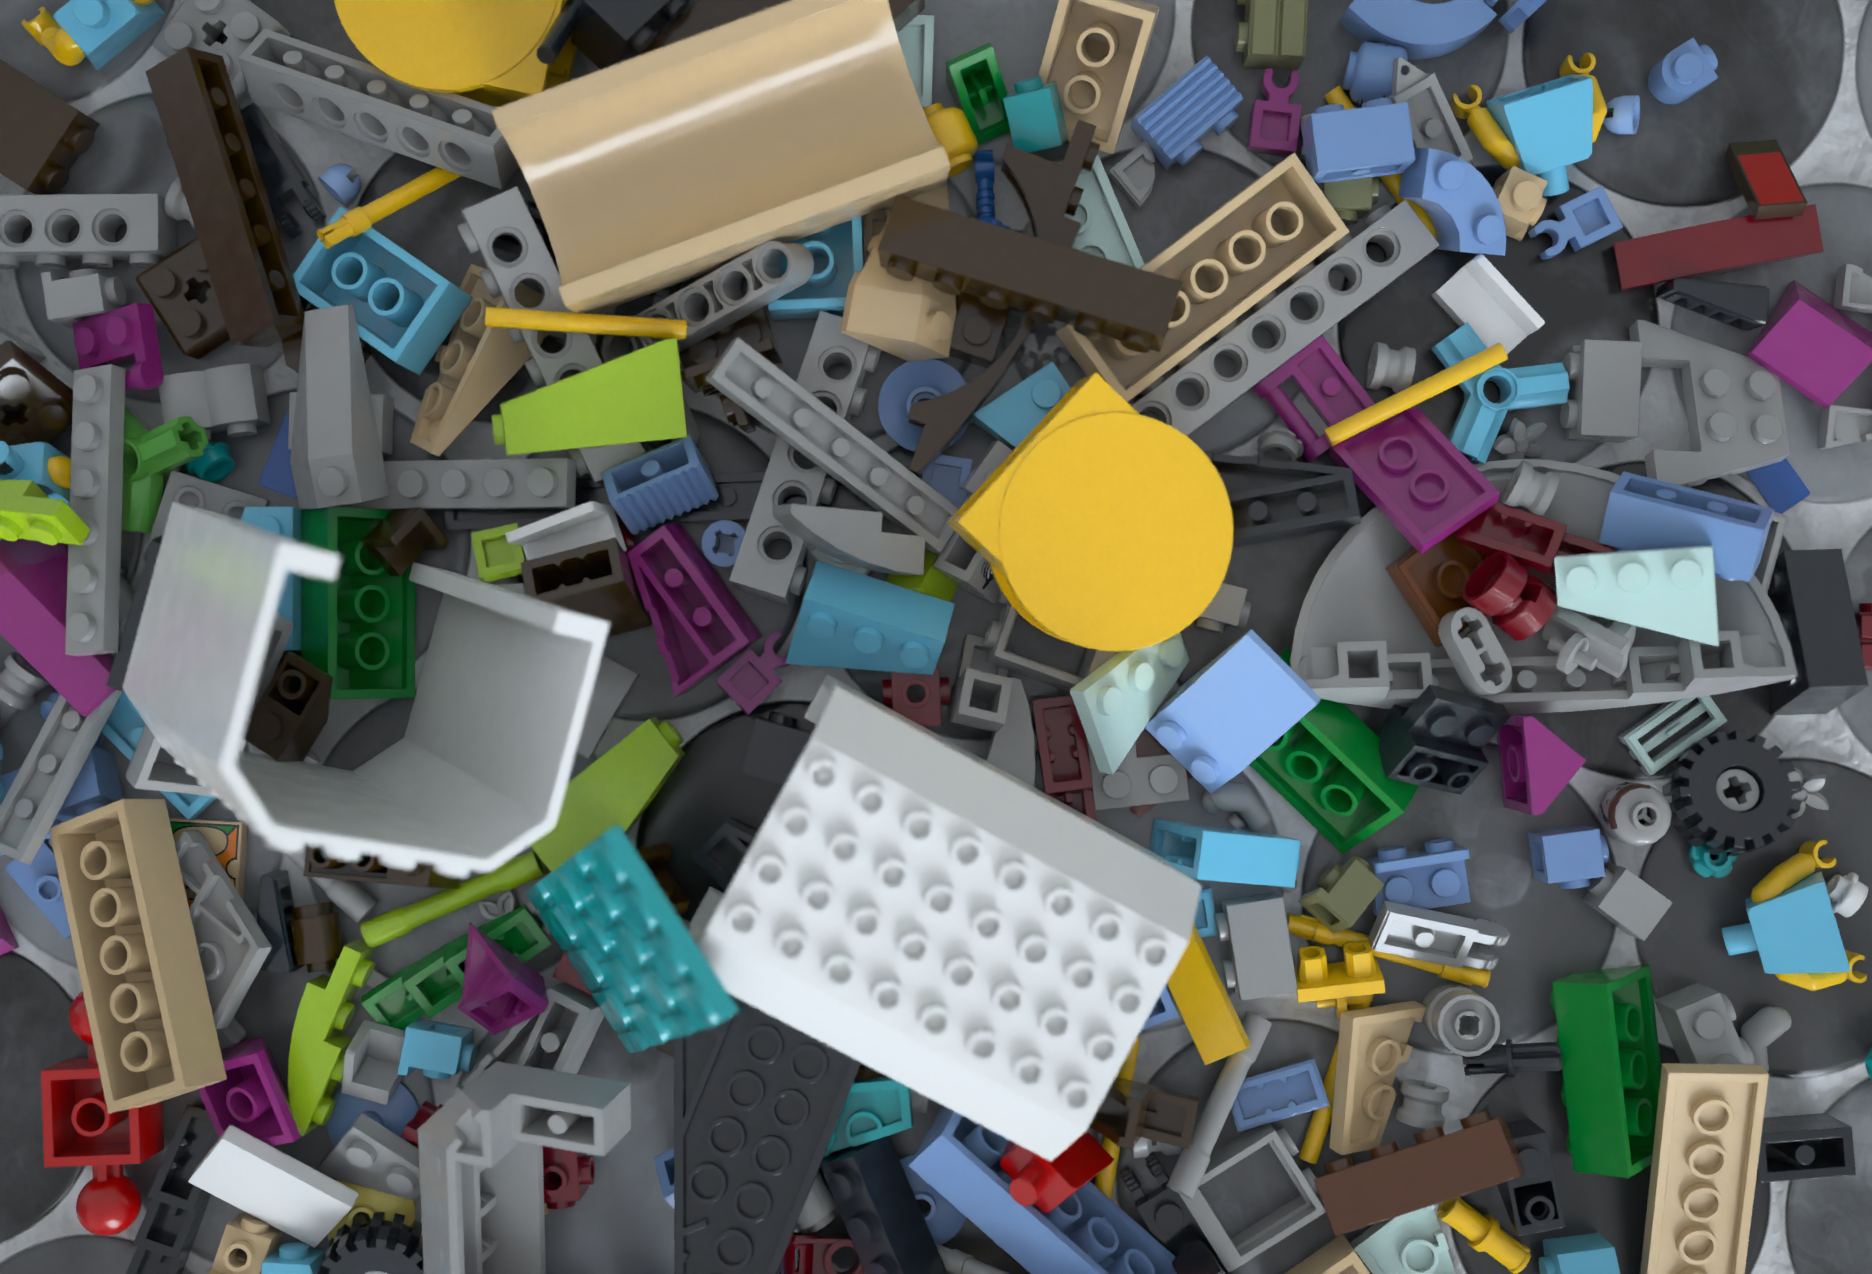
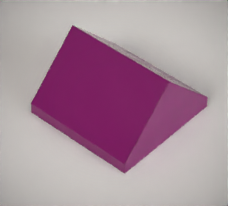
[1747,280,1872,409]
[1497,714,1586,815]

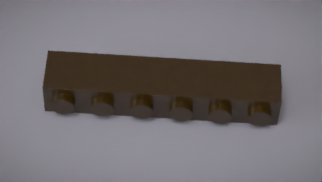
[146,47,304,347]
[878,195,1182,353]

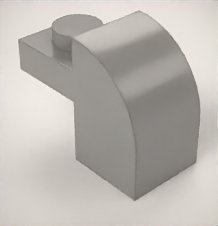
[948,634,1013,733]

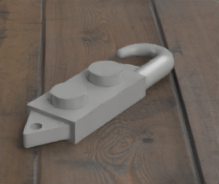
[1387,57,1475,168]

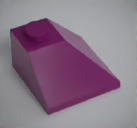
[198,1036,301,1146]

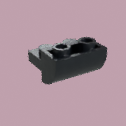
[1379,685,1510,795]

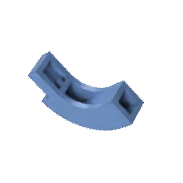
[1339,0,1499,60]

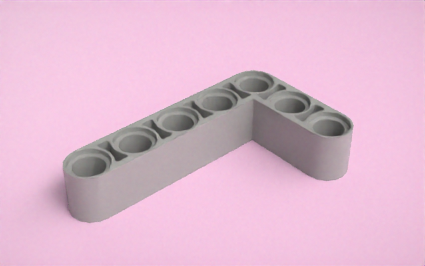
[600,241,814,453]

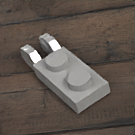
[1368,900,1510,970]

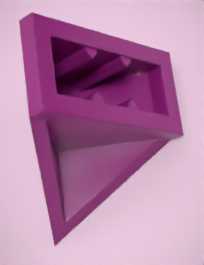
[457,923,549,1035]

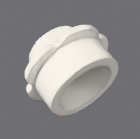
[1826,872,1868,918]

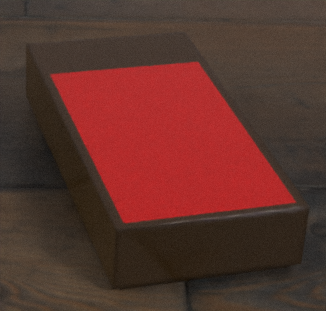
[1725,139,1808,220]

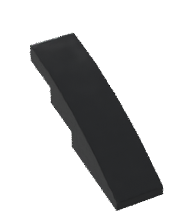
[126,1104,219,1274]

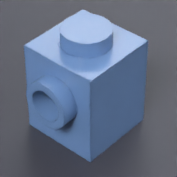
[1528,825,1609,889]

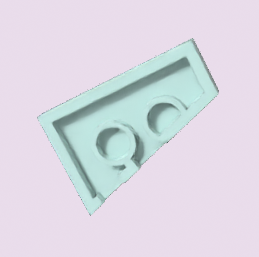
[1554,545,1719,647]

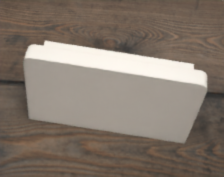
[1431,254,1545,354]
[505,501,627,561]

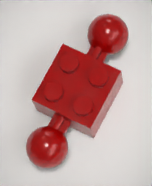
[41,991,164,1236]

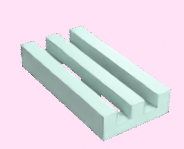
[1618,696,1727,776]

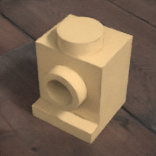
[1492,166,1548,241]
[207,1213,283,1274]

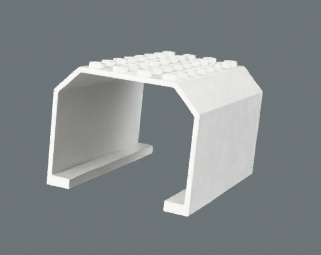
[122,502,609,877]
[687,674,1202,1161]

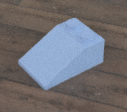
[1145,629,1321,794]

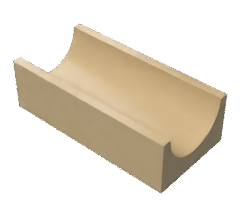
[491,0,950,314]

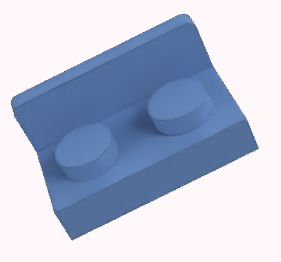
[1365,838,1471,916]

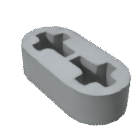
[1438,607,1512,696]

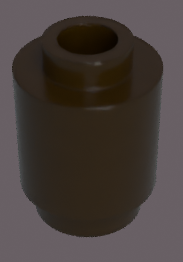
[290,901,344,973]

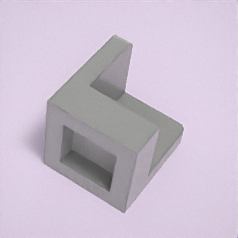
[341,1020,405,1105]

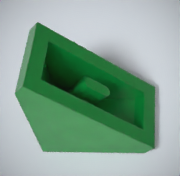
[946,42,1010,145]

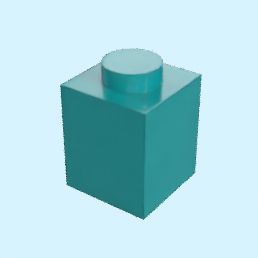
[1003,76,1068,153]

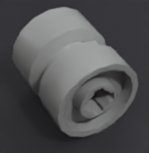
[1422,982,1500,1057]

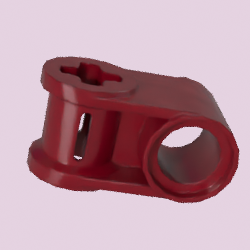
[779,1232,865,1274]

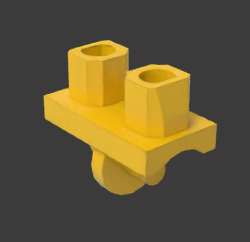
[1294,940,1385,1021]

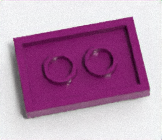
[1329,405,1500,554]

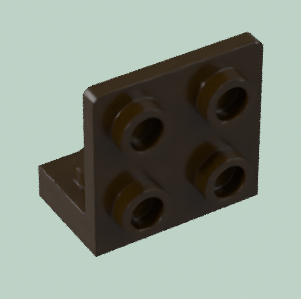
[679,307,782,396]

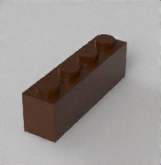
[1314,1110,1526,1236]

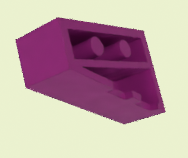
[627,523,763,697]

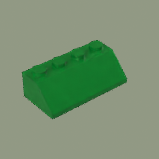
[301,506,416,699]
[1249,648,1419,854]
[1551,965,1662,1178]

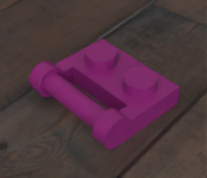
[72,303,163,392]
[1252,335,1375,462]

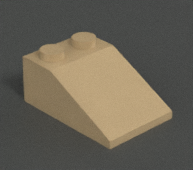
[1038,0,1160,154]

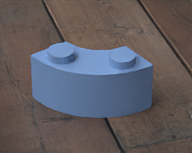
[1399,148,1506,256]

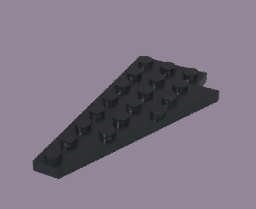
[674,994,862,1274]

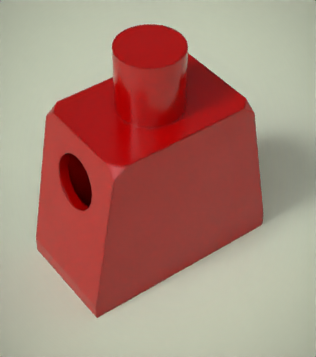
[999,1130,1114,1213]

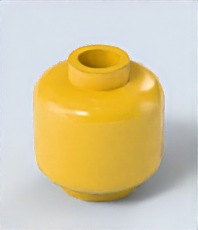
[923,103,978,178]

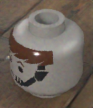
[1598,782,1672,846]

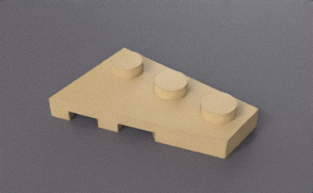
[1329,1001,1427,1155]

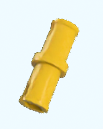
[1437,1196,1531,1274]

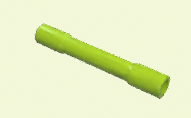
[361,850,546,948]

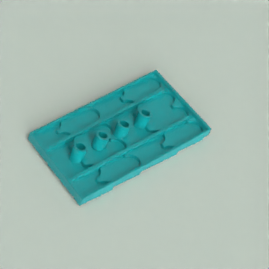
[525,824,739,1053]

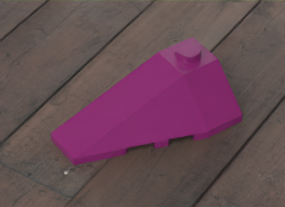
[0,539,117,717]

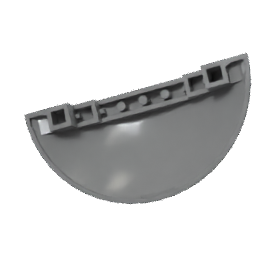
[1290,459,1798,714]

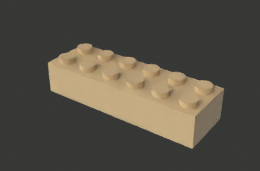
[1055,153,1350,402]
[49,799,227,1114]

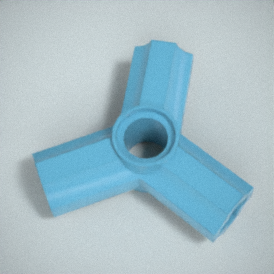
[1431,322,1570,464]

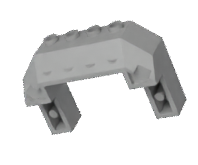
[418,1061,631,1274]

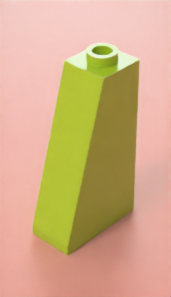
[491,338,687,455]
[529,717,685,872]

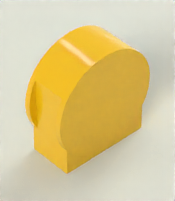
[334,0,577,108]
[946,372,1233,651]

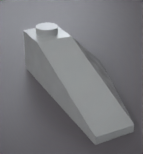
[290,304,390,509]

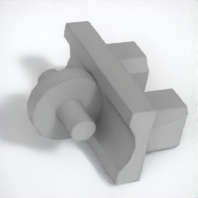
[1542,603,1637,678]

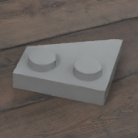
[317,1113,421,1201]

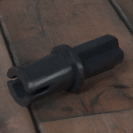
[1462,1039,1563,1078]

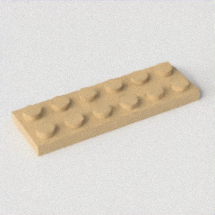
[1640,1063,1769,1274]

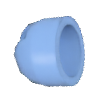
[1603,95,1640,134]
[318,163,361,206]

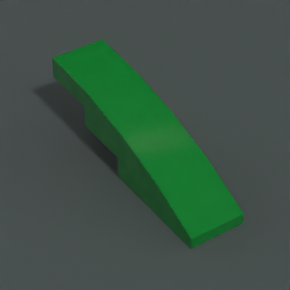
[361,905,552,1030]

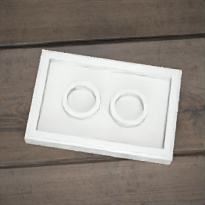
[188,1125,359,1248]

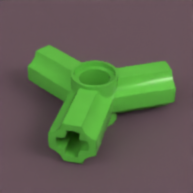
[121,405,209,533]

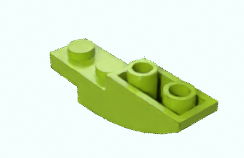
[0,479,91,545]
[288,939,375,1137]

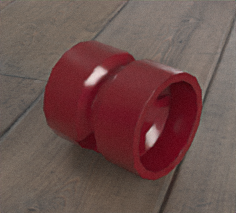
[1462,550,1557,641]

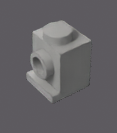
[41,269,127,328]
[1195,583,1251,633]

